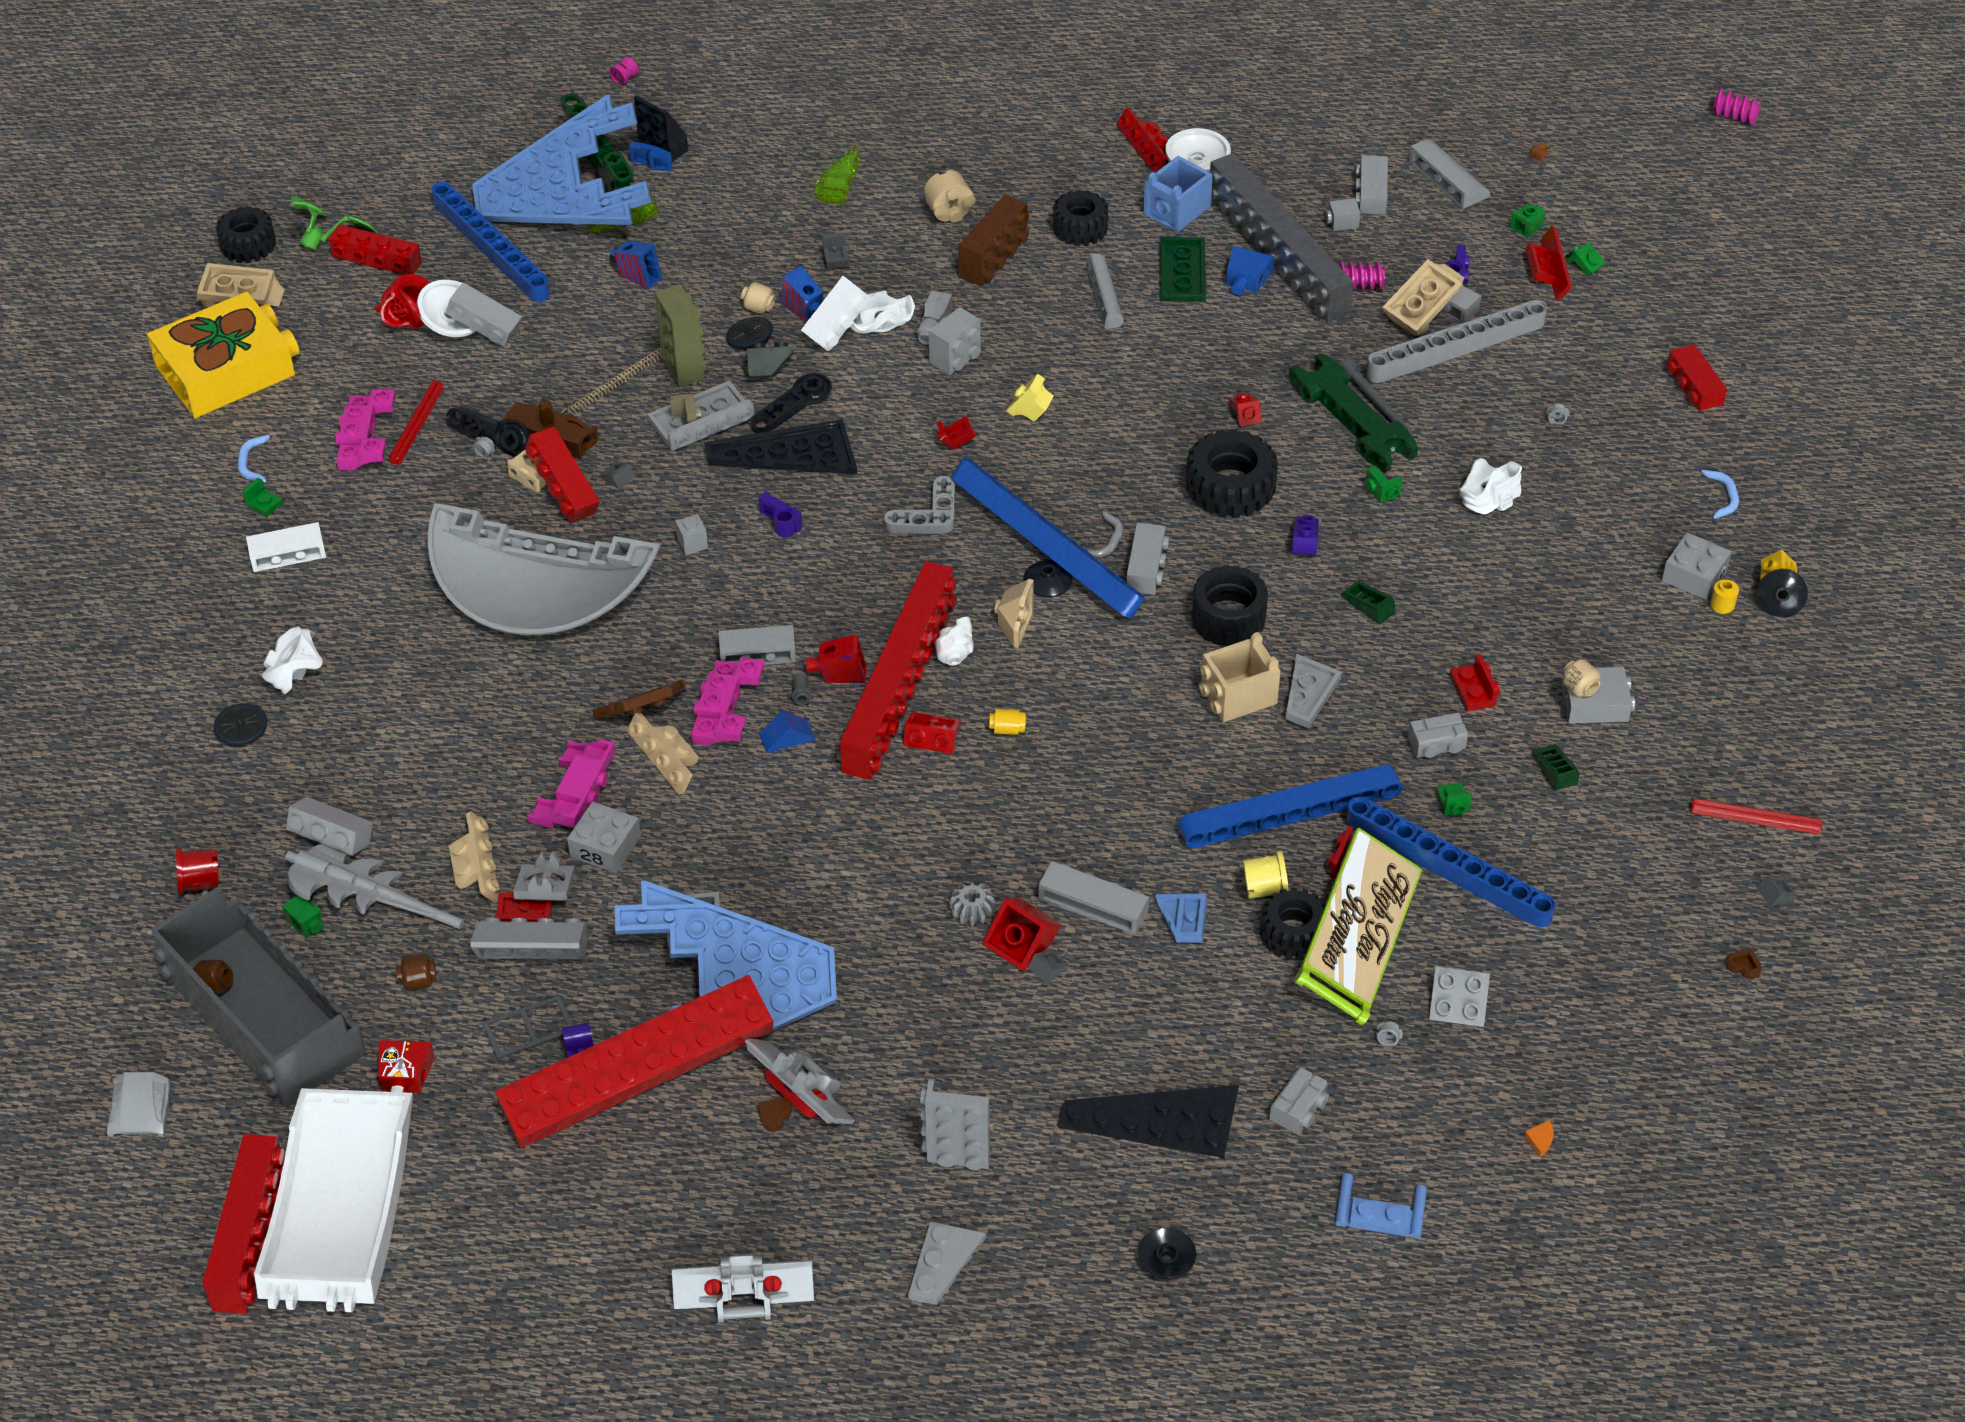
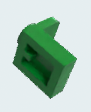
[242,478,283,518]
[1436,782,1472,816]

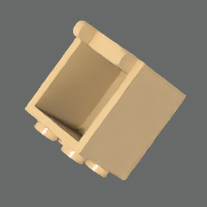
[1199,632,1280,722]

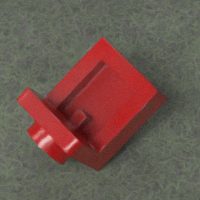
[1229,392,1262,427]
[936,416,977,450]

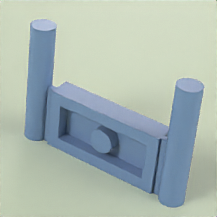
[1335,1173,1427,1239]

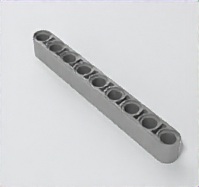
[1366,300,1547,383]

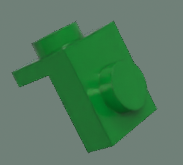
[1565,242,1606,276]
[1365,465,1403,503]

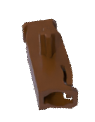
[503,400,599,459]

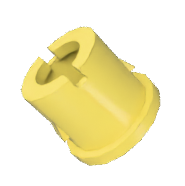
[1243,850,1289,899]

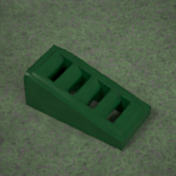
[1341,580,1396,624]
[1532,744,1580,791]

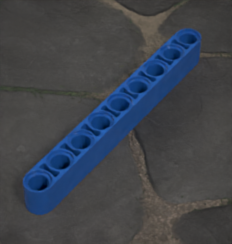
[431,182,550,302]
[1177,764,1403,848]
[1346,797,1555,927]

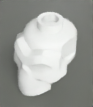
[935,617,974,666]

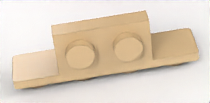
[627,712,699,794]
[449,811,500,903]

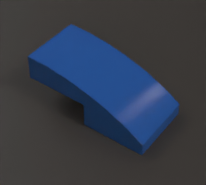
[629,142,673,171]

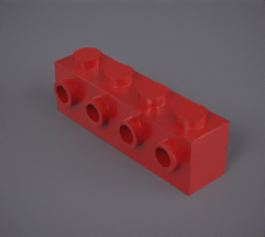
[329,224,422,275]
[525,427,600,523]

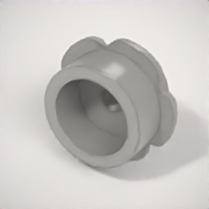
[1546,403,1570,424]
[473,437,495,458]
[1376,1021,1403,1047]

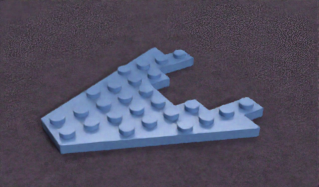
[472,94,652,225]
[615,881,837,1031]

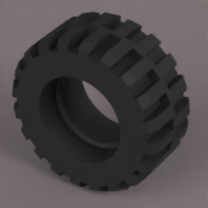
[1186,429,1278,518]

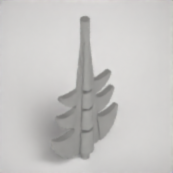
[285,844,464,929]

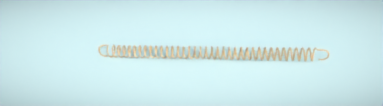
[561,347,662,416]

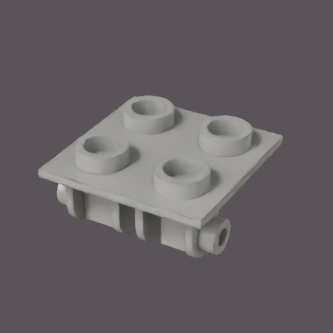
[1429,967,1490,1027]

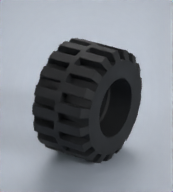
[1053,190,1108,246]
[216,206,276,263]
[1260,888,1325,960]

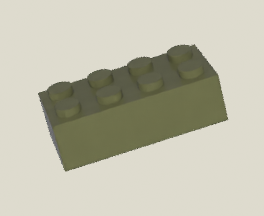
[655,284,707,388]

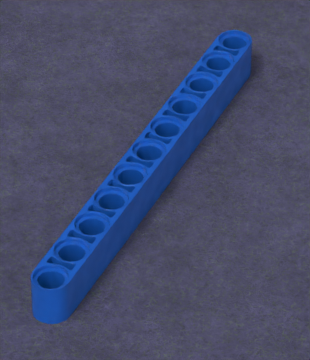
[951,457,1145,619]

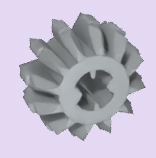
[950,881,995,927]

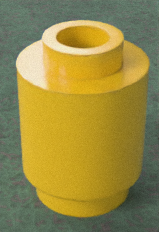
[1710,580,1739,614]
[989,709,1026,735]

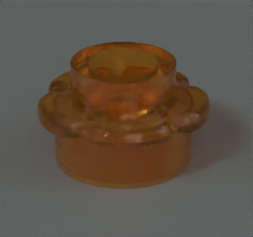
[1530,142,1551,160]

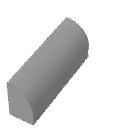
[1409,140,1490,209]

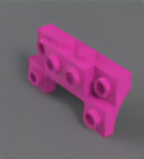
[336,389,396,470]
[691,657,765,746]
[528,739,615,829]

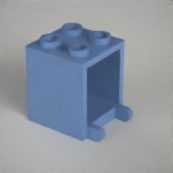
[1144,155,1213,233]

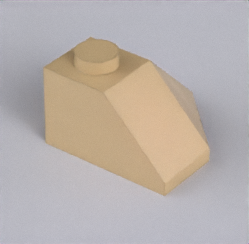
[995,579,1034,648]

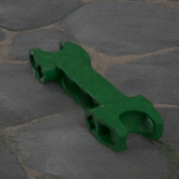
[560,93,634,192]
[1288,353,1418,472]

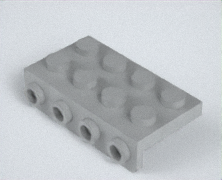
[647,381,754,451]
[920,1078,990,1171]

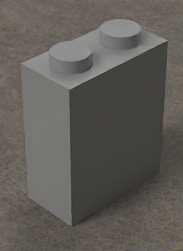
[1561,667,1635,723]

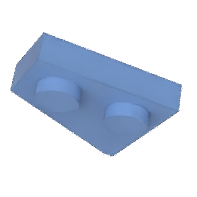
[1155,894,1208,943]

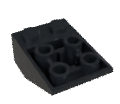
[634,95,688,162]

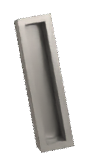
[1038,861,1149,935]

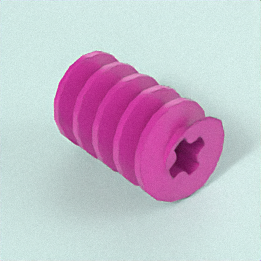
[1713,88,1761,125]
[1339,261,1385,290]

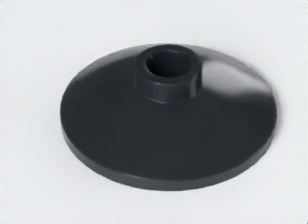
[1024,560,1072,598]
[1757,569,1808,618]
[1138,1228,1196,1280]

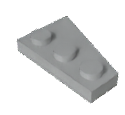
[1286,654,1342,728]
[908,1222,986,1305]

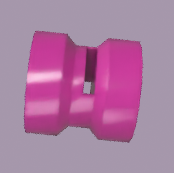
[609,57,639,85]

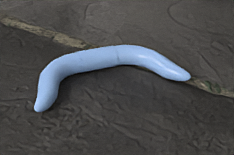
[238,435,270,483]
[1701,470,1739,519]

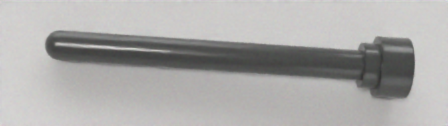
[1340,358,1412,435]

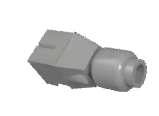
[917,290,952,345]

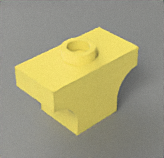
[1006,374,1054,422]

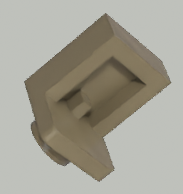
[670,394,701,424]

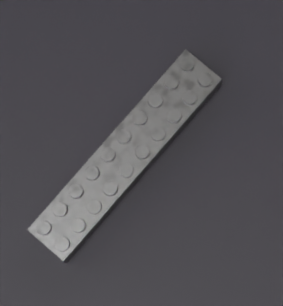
[1210,153,1353,323]

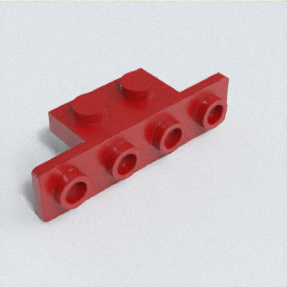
[1117,108,1169,173]
[1525,226,1572,300]

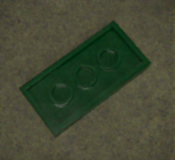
[1160,237,1206,302]

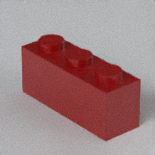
[1666,344,1727,411]

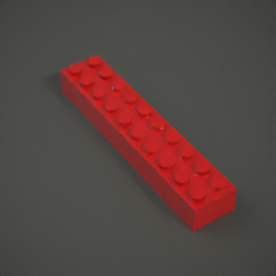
[840,561,957,780]
[495,975,773,1149]

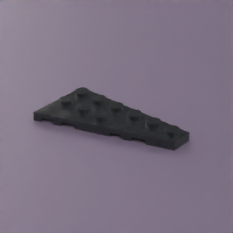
[704,419,857,474]
[1059,1085,1239,1158]

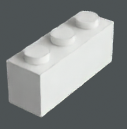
[801,276,871,351]
[246,522,326,572]

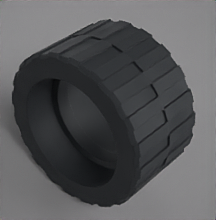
[1192,565,1268,646]

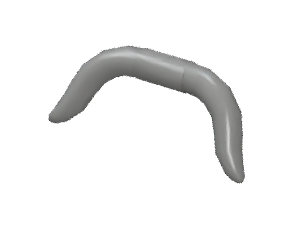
[1088,511,1124,558]

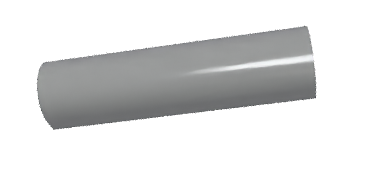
[1087,254,1124,329]

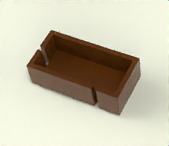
[958,195,1029,287]

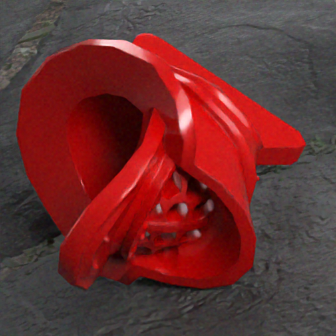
[374,274,429,329]

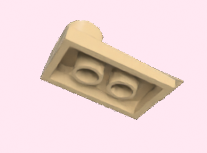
[1383,259,1464,336]
[197,263,285,307]

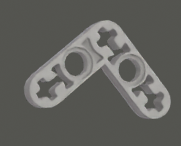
[884,476,955,534]

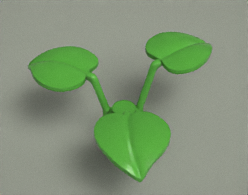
[291,195,379,251]

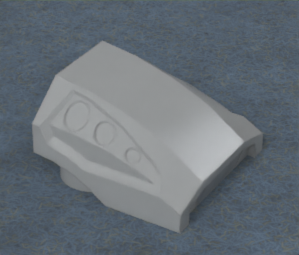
[107,1072,171,1136]

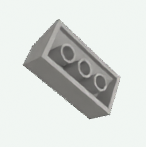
[470,918,588,960]

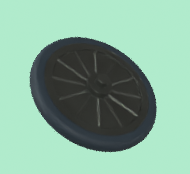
[726,317,773,349]
[213,703,268,746]

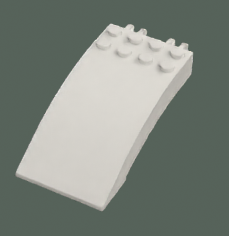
[254,1088,413,1312]

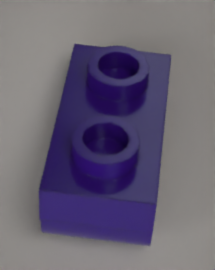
[1445,245,1470,284]
[758,492,802,537]
[1292,515,1319,556]
[561,1022,594,1057]

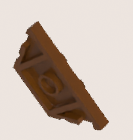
[592,679,686,719]

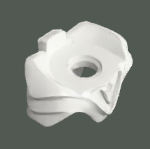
[850,290,915,334]
[1458,458,1522,515]
[262,626,323,694]

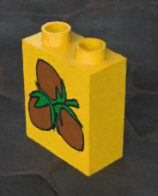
[146,291,299,418]

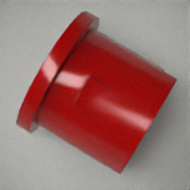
[176,848,219,895]

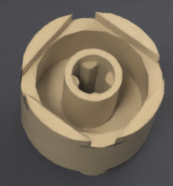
[924,170,976,223]

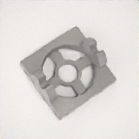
[514,852,575,901]

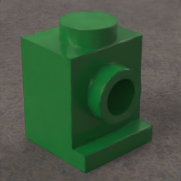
[1510,203,1546,238]
[282,895,324,939]

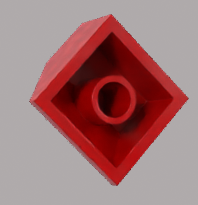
[982,897,1061,971]

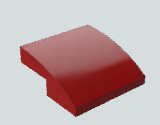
[495,892,553,922]

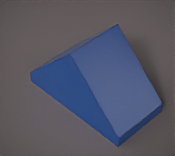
[759,710,815,753]

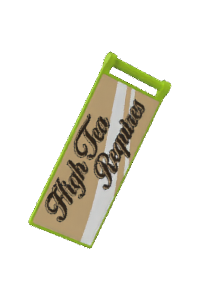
[1294,828,1422,1026]

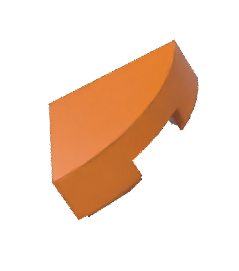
[1524,1121,1554,1157]

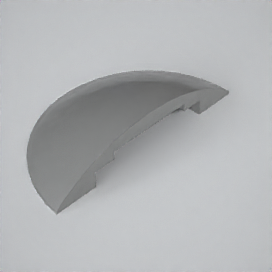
[428,503,660,635]

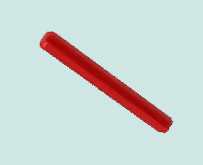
[389,380,444,465]
[1691,798,1822,834]

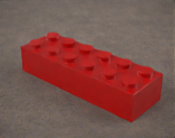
[202,1134,284,1314]

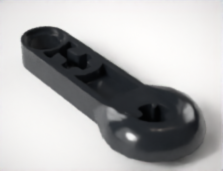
[751,373,832,433]
[446,406,530,458]

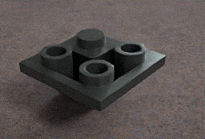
[747,342,793,377]

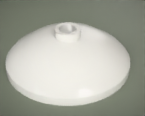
[1165,128,1231,172]
[417,280,475,337]

